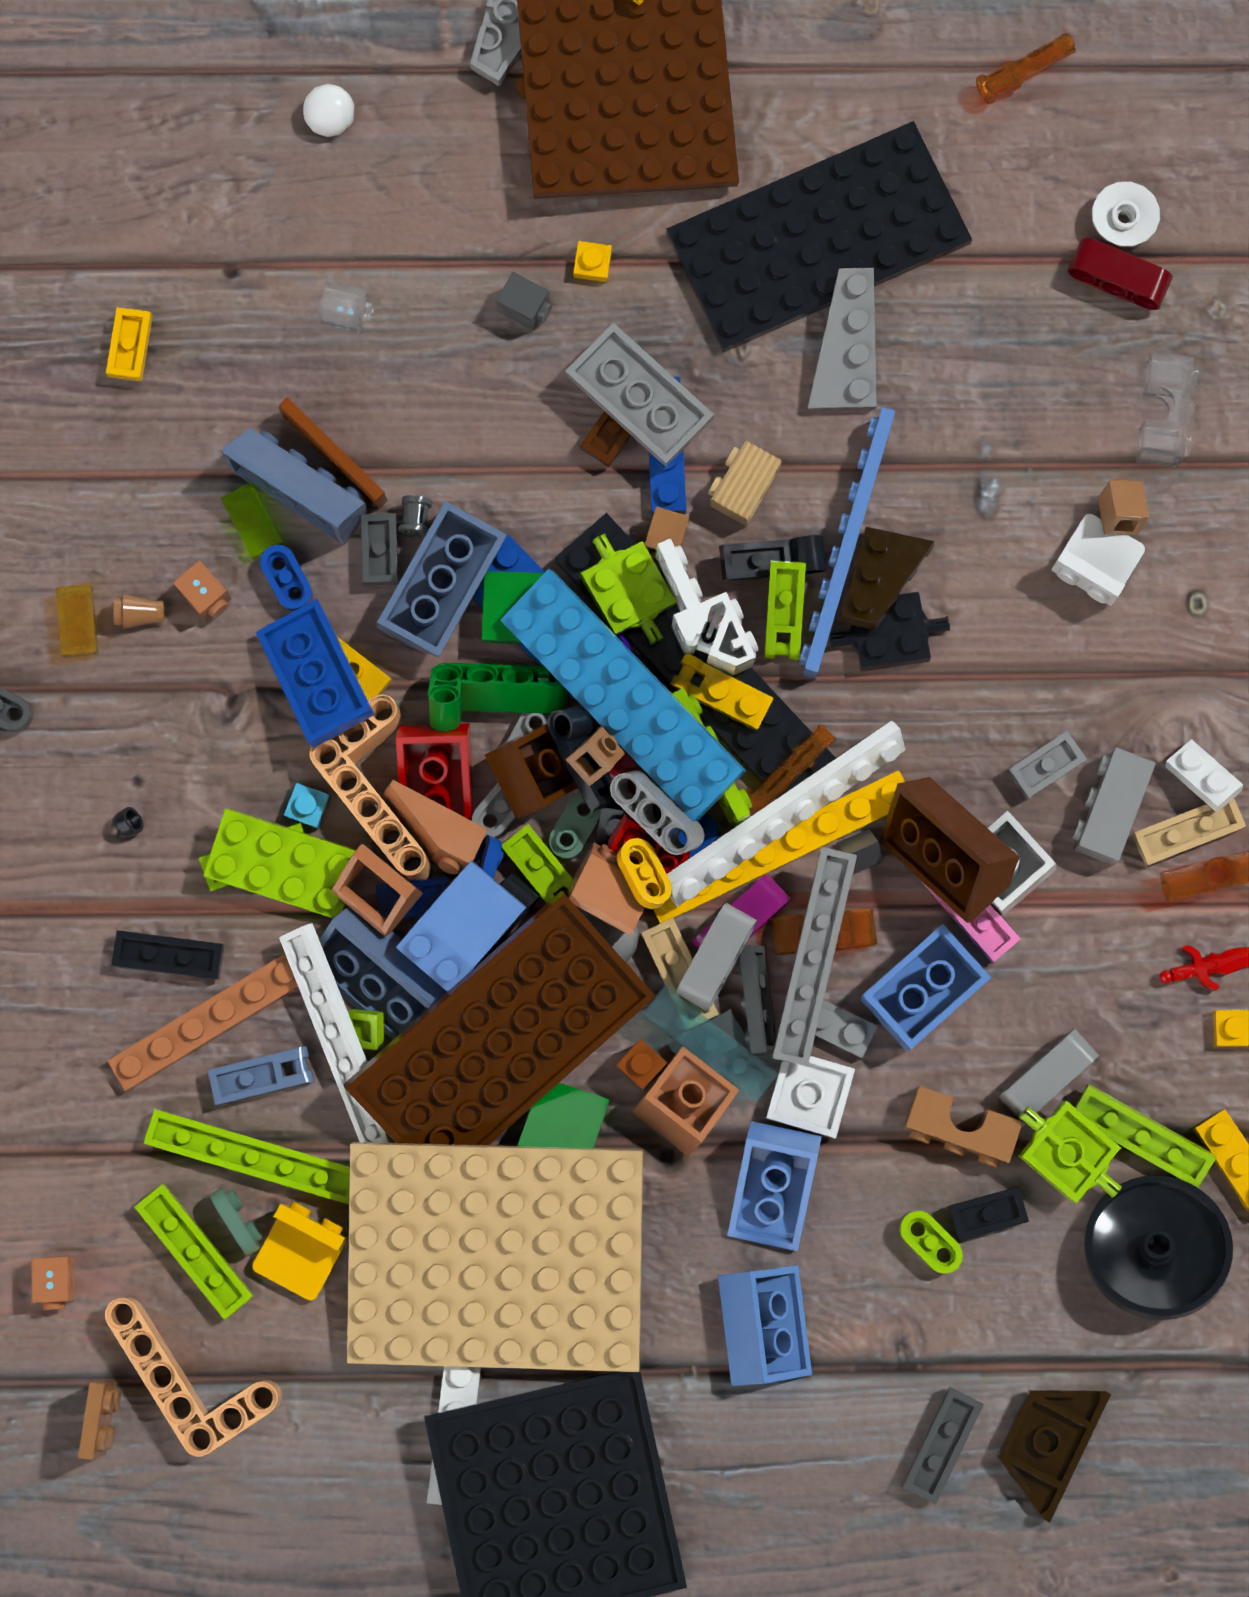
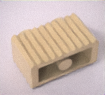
[708,441,782,527]

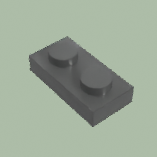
[361,513,399,586]

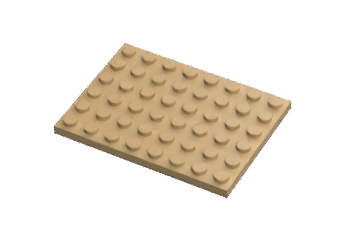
[347,1142,643,1372]

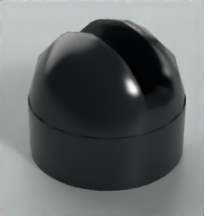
[111,807,143,838]

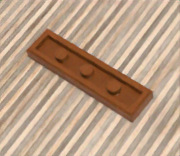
[279,397,387,509]

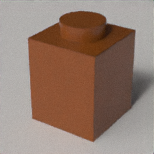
[616,1039,667,1092]

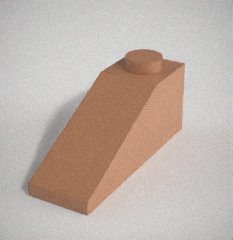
[381,780,488,875]

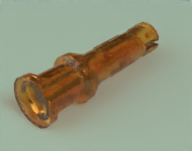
[976,33,1076,104]

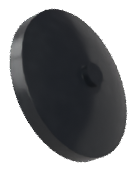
[1084,1176,1233,1320]

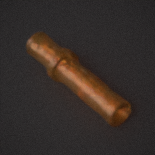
[749,724,836,812]

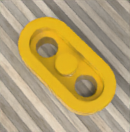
[617,838,672,909]

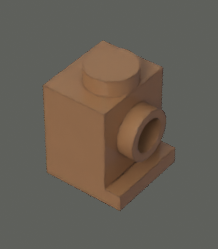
[565,727,625,786]

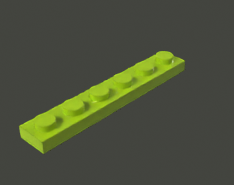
[143,1109,350,1205]

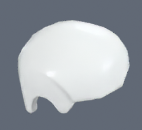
[303,84,355,137]

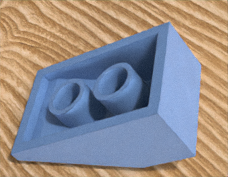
[396,861,526,992]
[727,1121,822,1251]

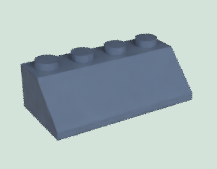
[221,428,368,545]
[377,501,507,657]
[319,906,447,1040]

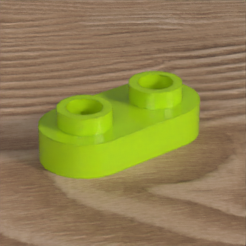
[899,1211,963,1274]

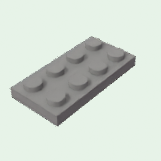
[565,323,714,467]

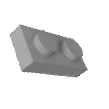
[1007,731,1087,800]
[815,1000,877,1059]

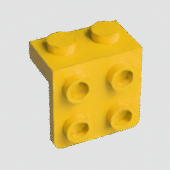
[253,1201,349,1301]

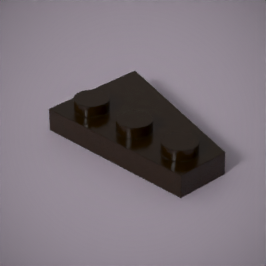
[841,527,934,630]

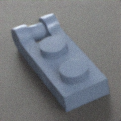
[208,1047,315,1106]

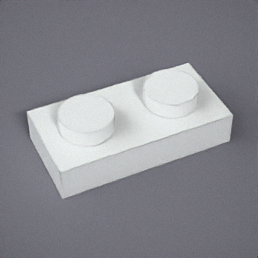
[1166,739,1243,813]

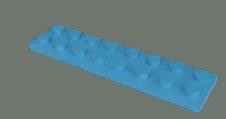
[501,569,746,822]

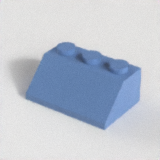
[718,1265,812,1386]

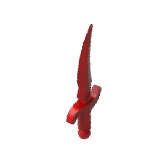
[1159,945,1249,991]

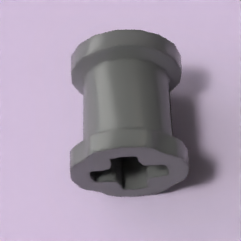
[398,495,433,538]

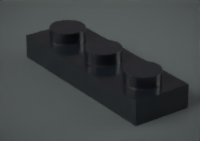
[111,930,225,980]

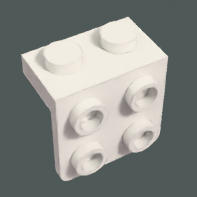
[1051,514,1145,606]

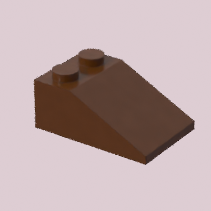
[485,722,594,819]

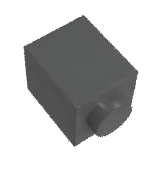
[496,272,552,330]

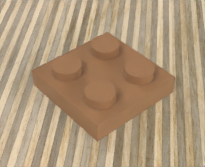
[78,1379,121,1460]

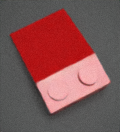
[395,723,473,821]

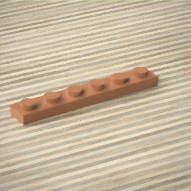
[107,953,299,1092]

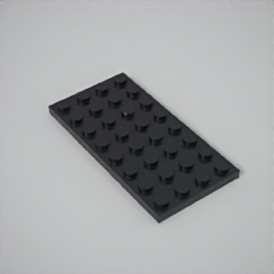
[666,121,972,353]

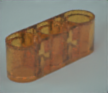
[771,909,877,955]

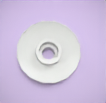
[1092,182,1160,247]

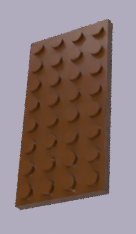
[343,891,656,1145]

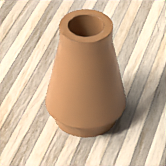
[114,594,164,629]

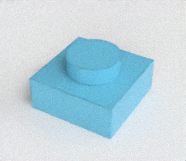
[284,783,331,829]

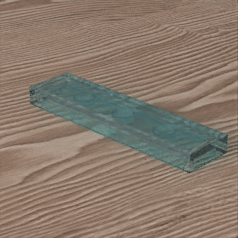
[643,985,778,1102]

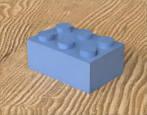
[859,924,991,1052]

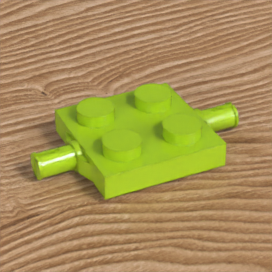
[580,534,676,645]
[1018,1100,1122,1204]

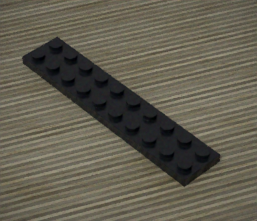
[555,512,836,799]

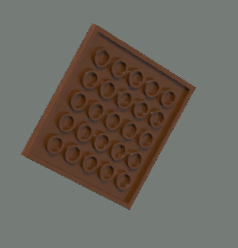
[517,0,739,199]

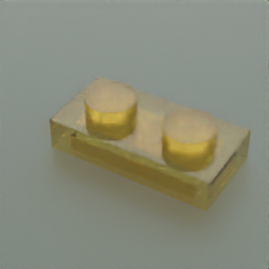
[55,583,99,658]

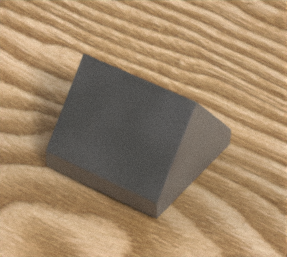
[837,829,883,874]

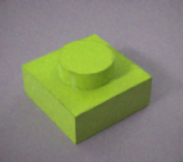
[348,1009,384,1050]

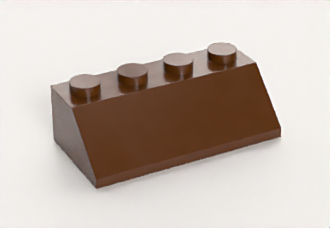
[879,777,1020,923]

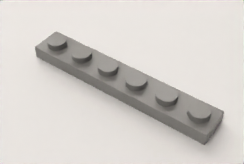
[772,847,857,1067]

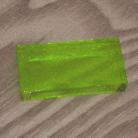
[221,482,284,560]

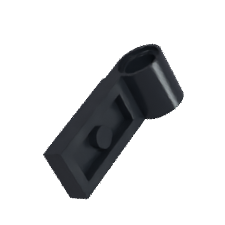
[719,535,826,581]
[548,705,617,812]

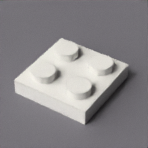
[766,1056,855,1139]

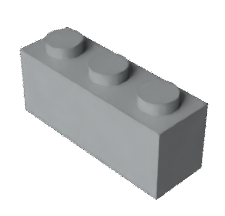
[1071,747,1156,866]

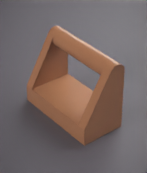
[331,844,423,937]

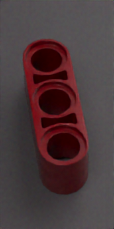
[1067,238,1173,310]

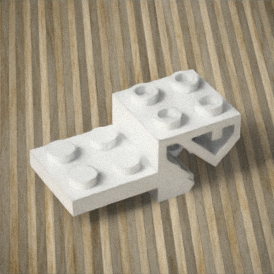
[656,538,758,676]

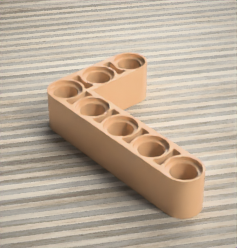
[309,694,431,884]
[105,1297,282,1457]

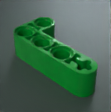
[428,663,569,732]

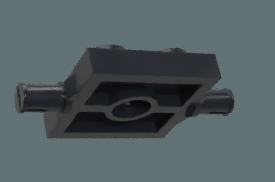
[830,592,950,672]

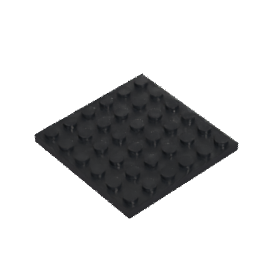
[424,1371,687,1597]

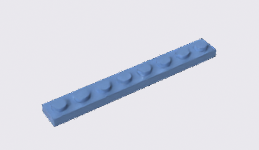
[799,407,895,679]

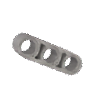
[610,770,704,855]
[676,903,757,1011]
[998,1028,1099,1124]

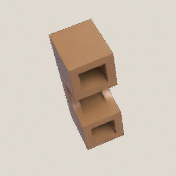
[903,1086,1023,1168]

